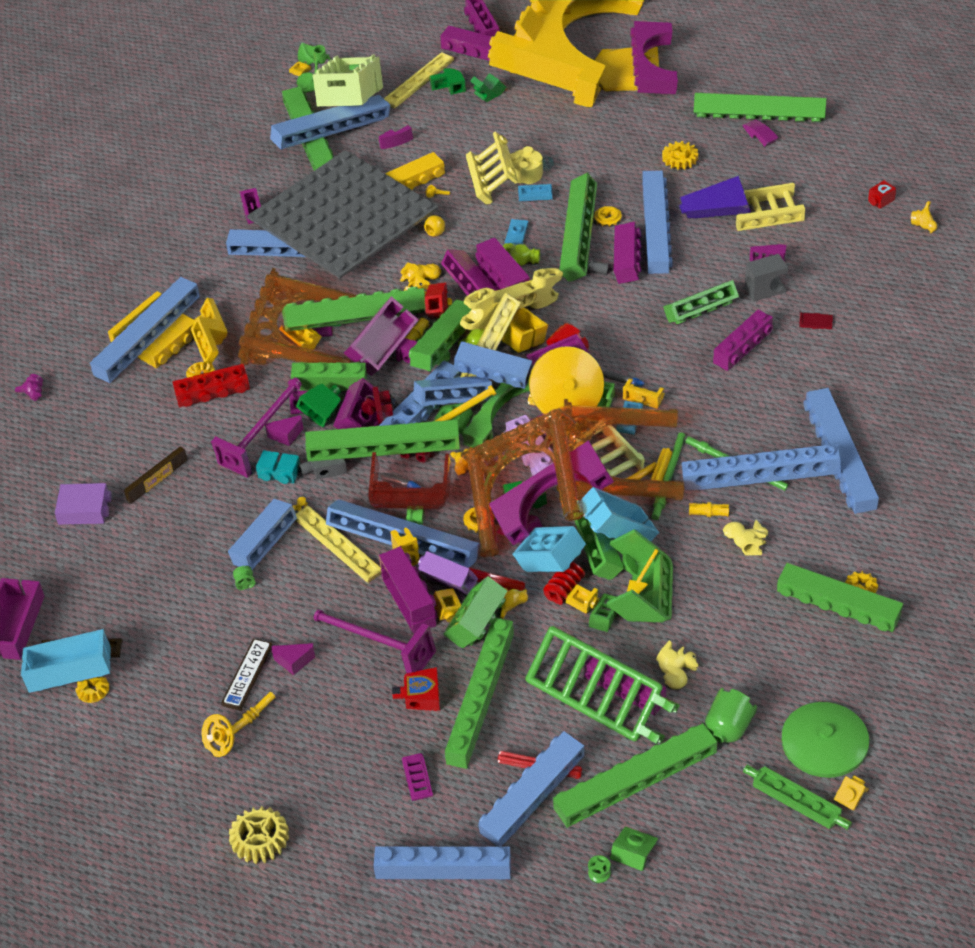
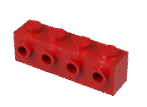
[172,364,250,407]

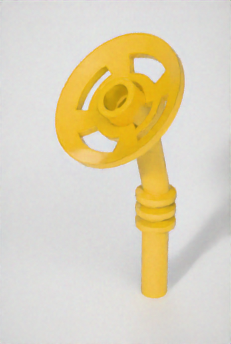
[202,692,276,757]

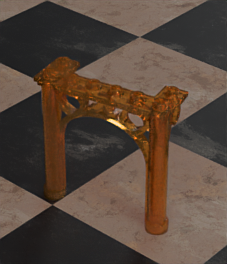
[238,268,356,365]
[557,399,684,511]
[461,408,584,558]

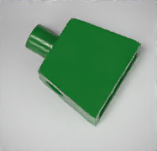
[296,384,341,427]

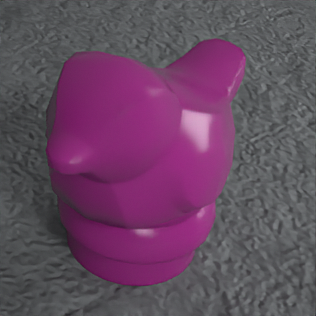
[15,374,43,401]

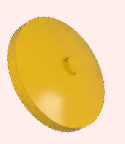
[529,346,604,422]

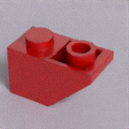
[425,282,448,319]

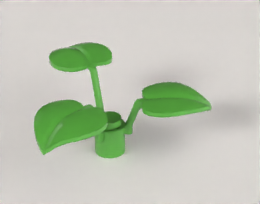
[297,42,360,93]

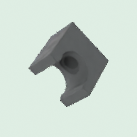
[744,254,788,302]

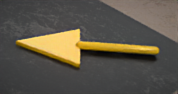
[627,549,658,594]

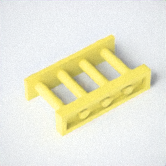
[466,131,518,205]
[736,183,805,231]

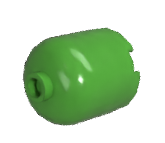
[705,688,757,743]

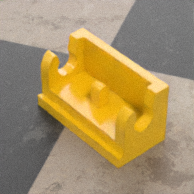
[279,325,322,351]
[623,378,665,409]
[390,528,420,566]

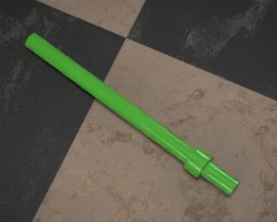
[652,433,685,520]
[686,436,789,491]

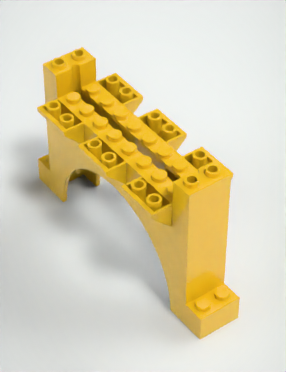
[488,0,645,107]

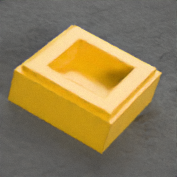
[289,61,311,76]

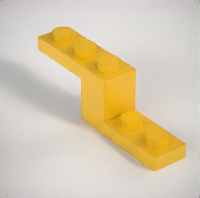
[191,297,228,364]

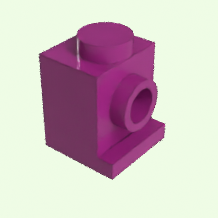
[395,338,417,363]

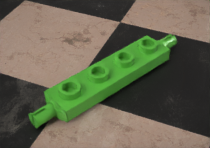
[743,764,852,830]

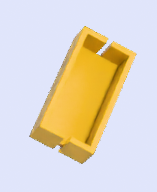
[497,290,548,353]

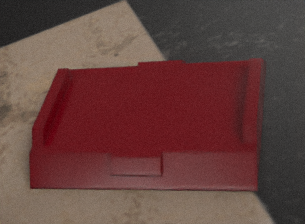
[799,312,833,330]

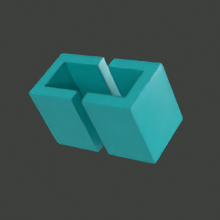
[256,450,300,484]

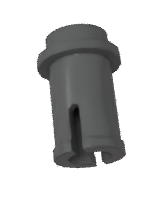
[587,259,609,274]

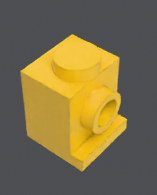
[433,588,461,622]

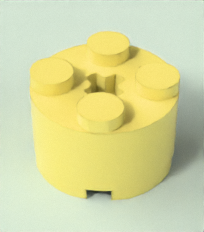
[510,146,543,184]

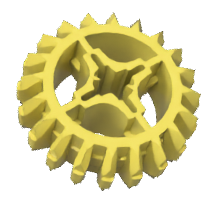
[229,806,289,864]

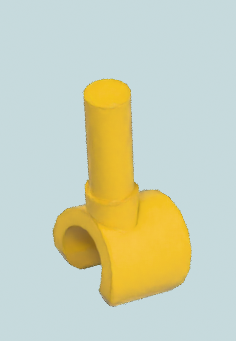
[425,185,450,198]
[293,497,308,511]

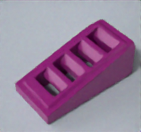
[749,244,787,262]
[402,753,433,801]

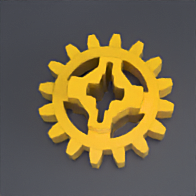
[662,141,698,170]

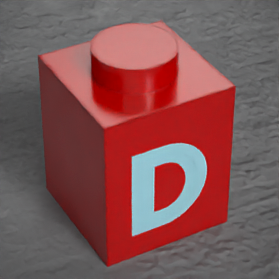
[868,180,896,209]

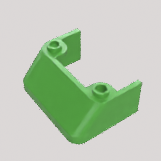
[607,529,673,623]

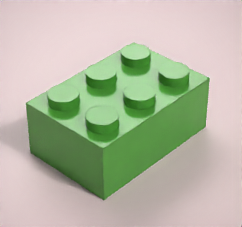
[443,576,507,648]

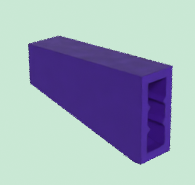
[679,176,751,218]

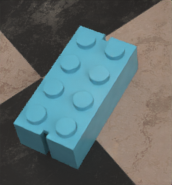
[578,487,659,541]
[21,629,111,693]

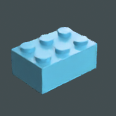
[513,526,586,572]

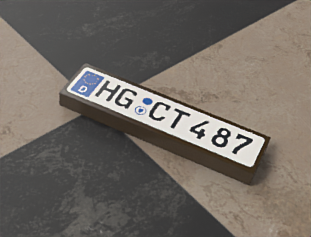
[221,638,273,711]

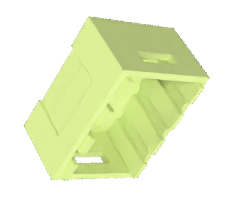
[313,54,383,106]

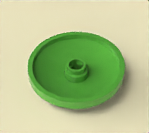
[781,702,869,778]

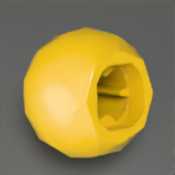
[424,215,445,237]

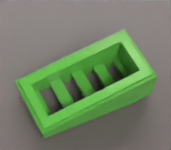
[589,593,617,632]

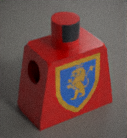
[392,667,440,711]

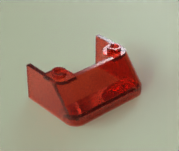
[368,452,452,510]

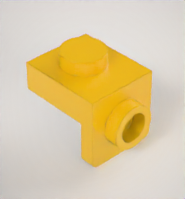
[566,585,599,614]
[833,775,869,810]

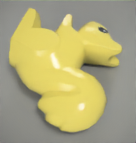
[723,520,768,555]
[656,640,699,690]

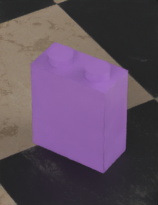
[55,483,112,525]
[418,551,478,595]

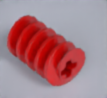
[543,562,585,605]

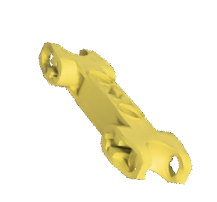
[460,268,563,330]

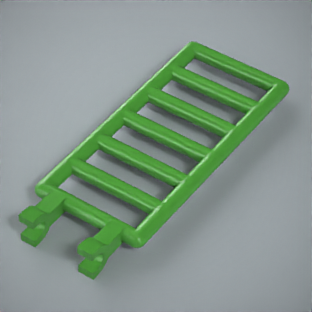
[525,626,680,744]

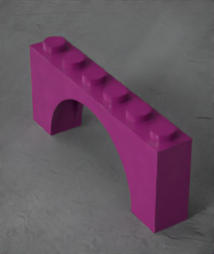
[630,21,678,94]
[489,440,614,546]

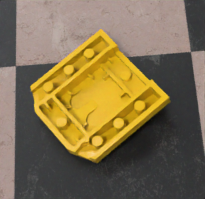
[595,47,659,91]

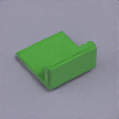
[434,403,473,434]
[610,826,658,871]

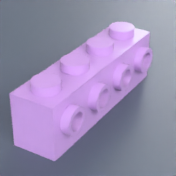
[504,415,558,476]

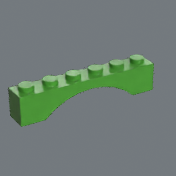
[462,377,530,452]

